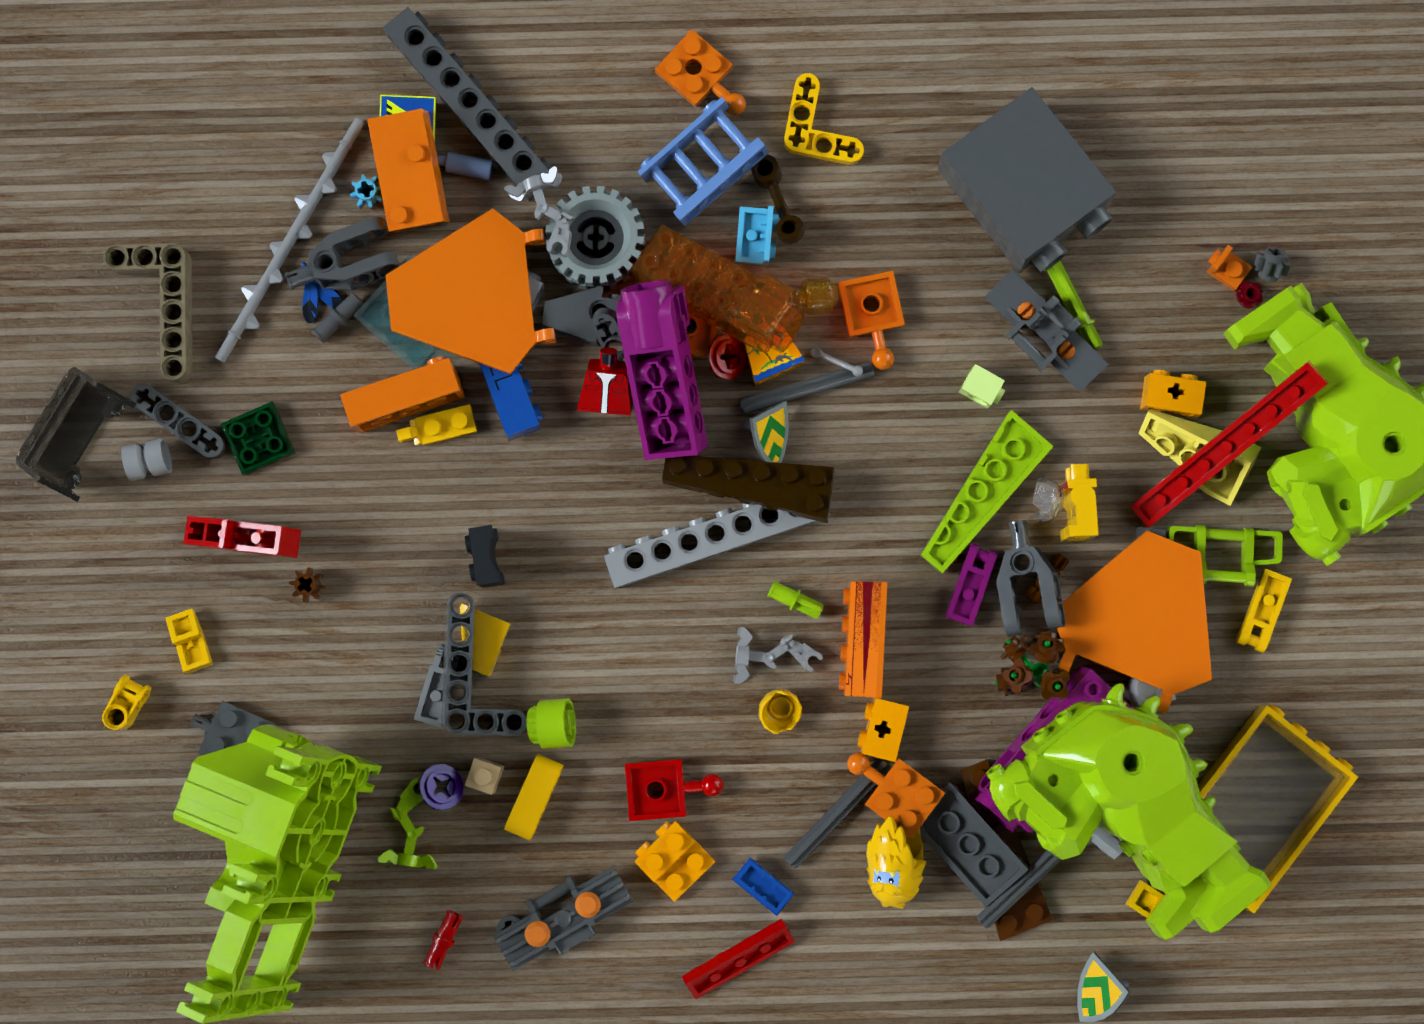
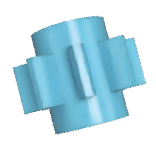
[350,174,383,211]

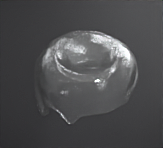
[1033,477,1064,523]

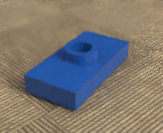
[732,857,795,916]

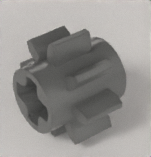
[1254,247,1291,282]

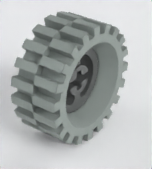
[545,186,646,290]

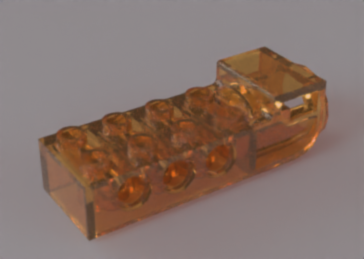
[632,224,805,353]

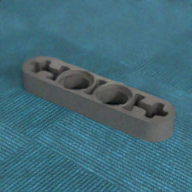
[130,384,226,459]

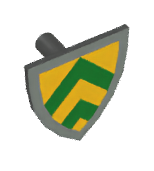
[742,400,789,463]
[1077,952,1130,1022]

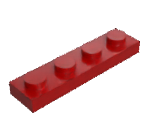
[682,919,795,999]

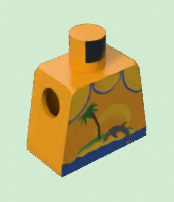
[743,314,805,386]

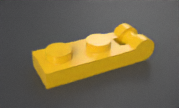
[1235,569,1292,653]

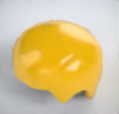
[758,689,802,734]

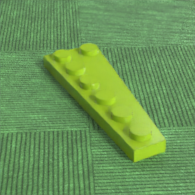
[920,410,1054,574]

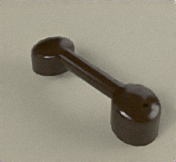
[751,154,805,244]

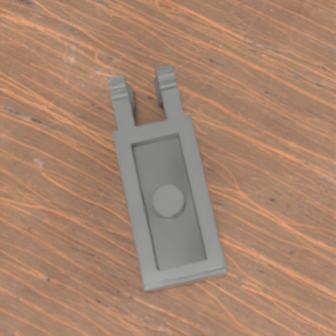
[414,644,462,727]

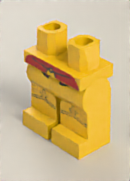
[1059,464,1099,542]

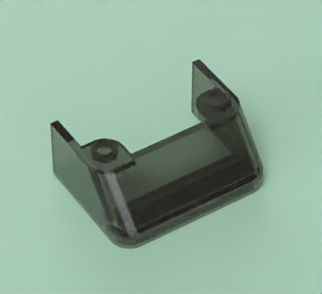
[16,367,137,502]

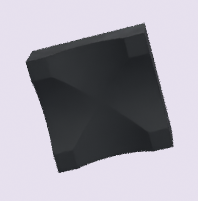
[465,525,505,588]

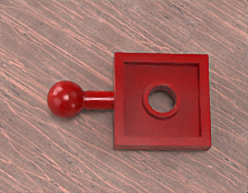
[625,759,724,821]

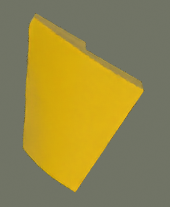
[460,604,511,676]

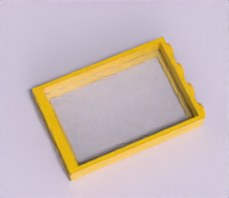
[1198,704,1358,913]

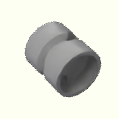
[121,438,172,481]

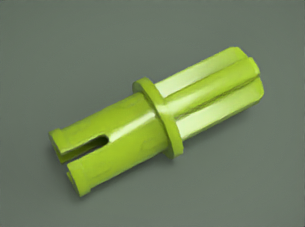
[767,580,824,619]

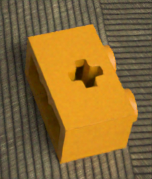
[1140,370,1206,418]
[857,698,909,762]

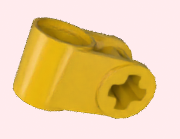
[102,674,152,730]

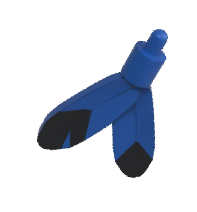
[301,262,343,323]

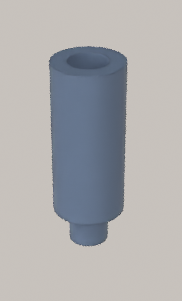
[437,152,494,180]

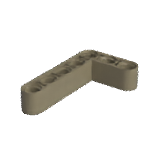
[103,243,193,384]

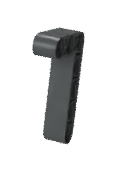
[442,593,527,736]

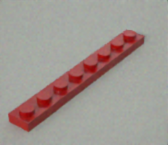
[1130,360,1329,528]

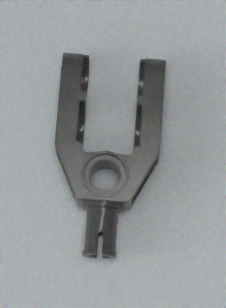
[285,217,400,291]
[996,520,1066,637]

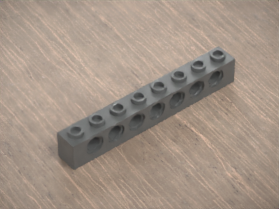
[383,7,552,202]

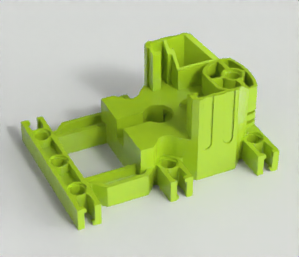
[173,724,382,1024]

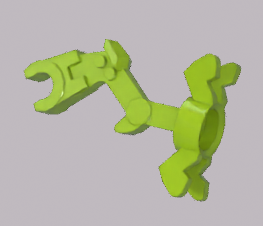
[378,778,438,870]

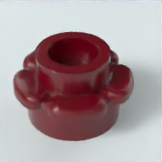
[1236,281,1264,309]

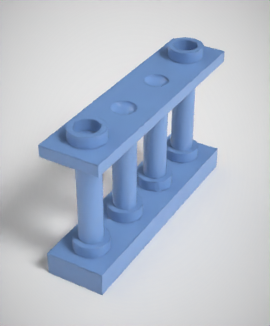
[637,97,769,226]

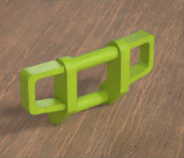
[1167,525,1283,586]

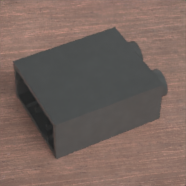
[938,87,1116,274]

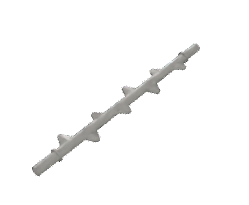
[215,117,365,363]

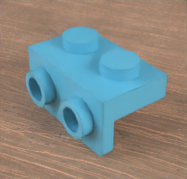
[735,206,779,266]

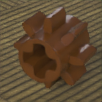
[289,567,327,603]

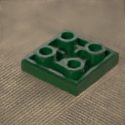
[221,401,296,476]

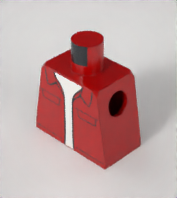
[577,347,633,416]

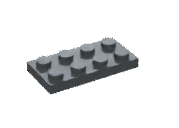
[919,781,1029,907]

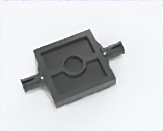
[190,701,276,755]

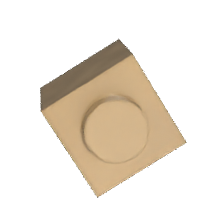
[465,757,505,795]

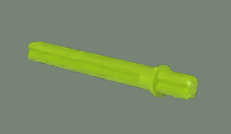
[1047,261,1102,350]

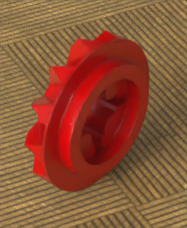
[706,334,746,379]

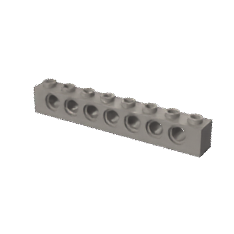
[604,503,830,589]

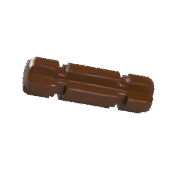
[1025,553,1069,604]

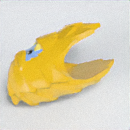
[866,816,926,909]

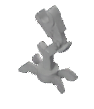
[504,167,574,258]
[734,627,823,684]

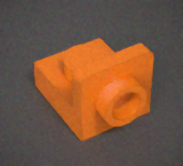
[1206,245,1252,291]

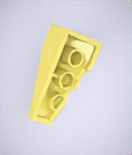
[1139,409,1262,506]

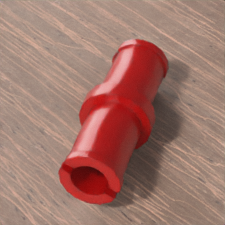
[423,910,464,970]

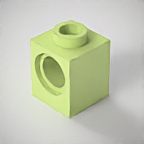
[959,364,1005,409]

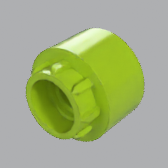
[527,698,576,749]

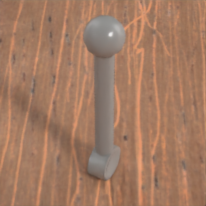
[810,346,863,376]

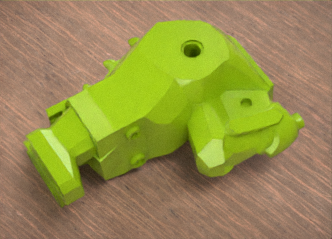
[1223,283,1424,566]
[986,683,1271,940]

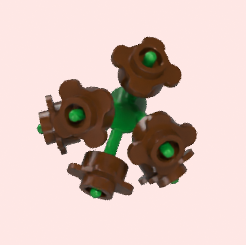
[995,631,1070,699]

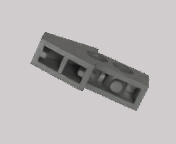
[542,286,622,346]

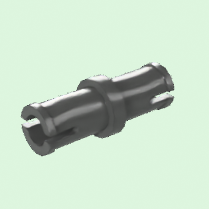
[311,292,365,343]

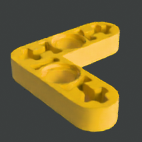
[784,73,864,165]

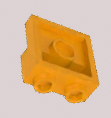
[634,820,715,902]

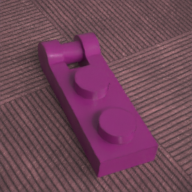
[945,543,998,626]

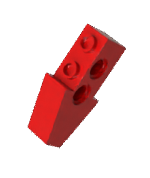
[183,516,301,558]

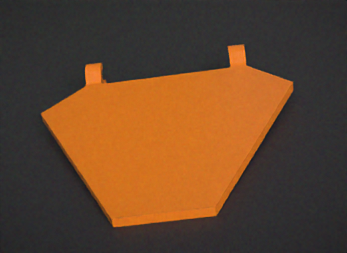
[386,208,556,374]
[1056,531,1212,714]

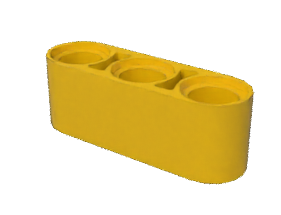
[504,754,564,841]

